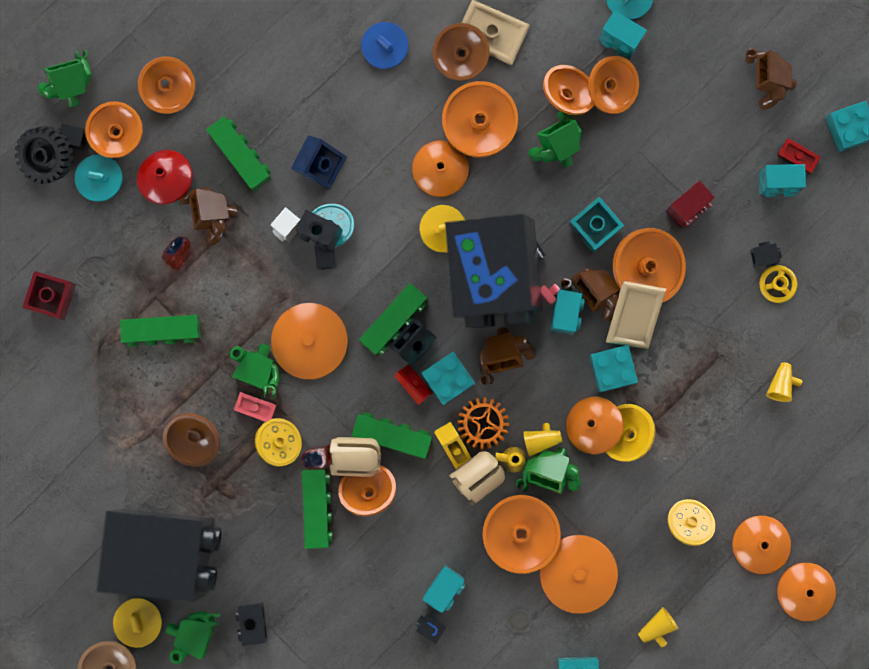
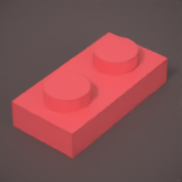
[234,392,277,422]

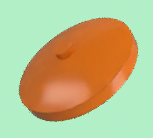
[442,81,518,158]
[613,228,686,303]
[271,303,348,380]
[483,495,561,574]
[540,535,618,613]

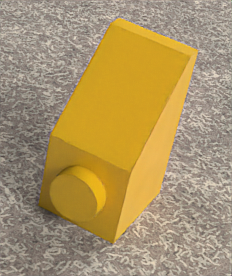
[434,422,471,469]

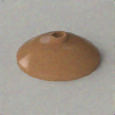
[77,641,137,669]

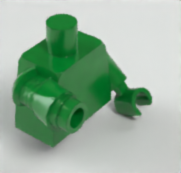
[38,50,92,107]
[529,111,582,167]
[230,343,280,399]
[516,447,581,494]
[166,611,220,664]

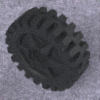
[15,126,73,184]

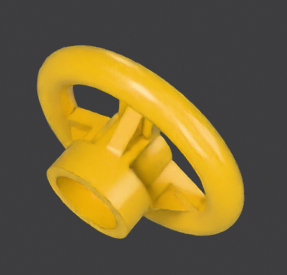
[759,265,798,303]

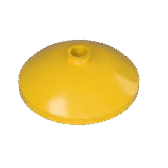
[606,404,655,462]

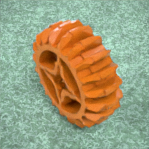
[457,397,509,449]

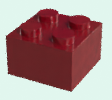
[666,180,715,228]
[22,271,76,321]

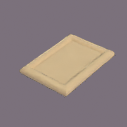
[462,0,530,65]
[606,281,666,349]

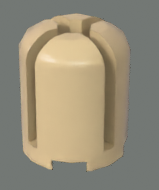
[330,437,381,477]
[449,451,505,506]

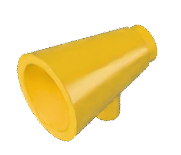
[766,363,802,402]
[524,423,563,457]
[495,447,527,473]
[638,607,678,647]

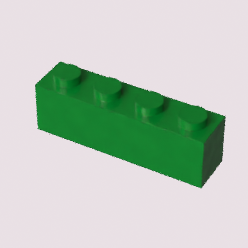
[206,116,271,193]
[359,283,428,356]
[120,315,201,347]
[351,412,432,459]
[302,469,333,549]

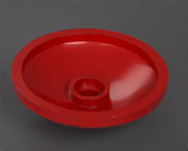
[137,150,193,205]

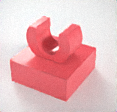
[541,284,559,306]

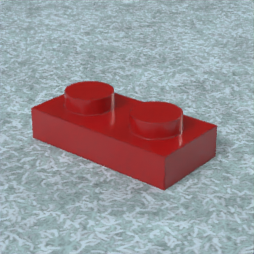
[777,138,821,174]
[394,364,433,405]

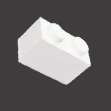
[271,207,300,242]

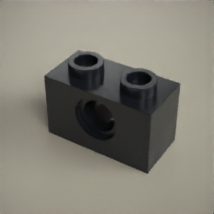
[295,210,343,251]
[389,318,437,366]
[235,602,268,646]

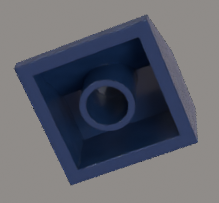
[291,135,347,190]

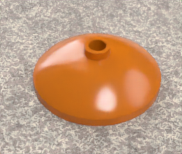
[138,56,195,114]
[588,56,639,114]
[543,65,594,115]
[85,101,143,158]
[412,141,469,197]
[566,397,624,454]
[338,465,397,516]
[732,516,791,574]
[777,563,836,622]

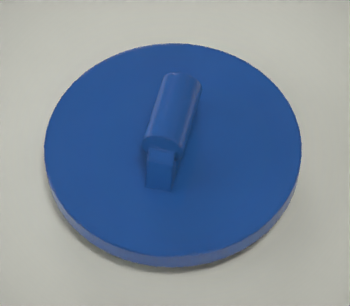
[361,22,408,69]

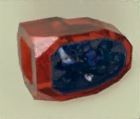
[161,236,191,270]
[300,444,332,469]

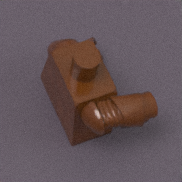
[745,48,797,110]
[180,187,236,245]
[561,268,620,322]
[478,327,536,385]

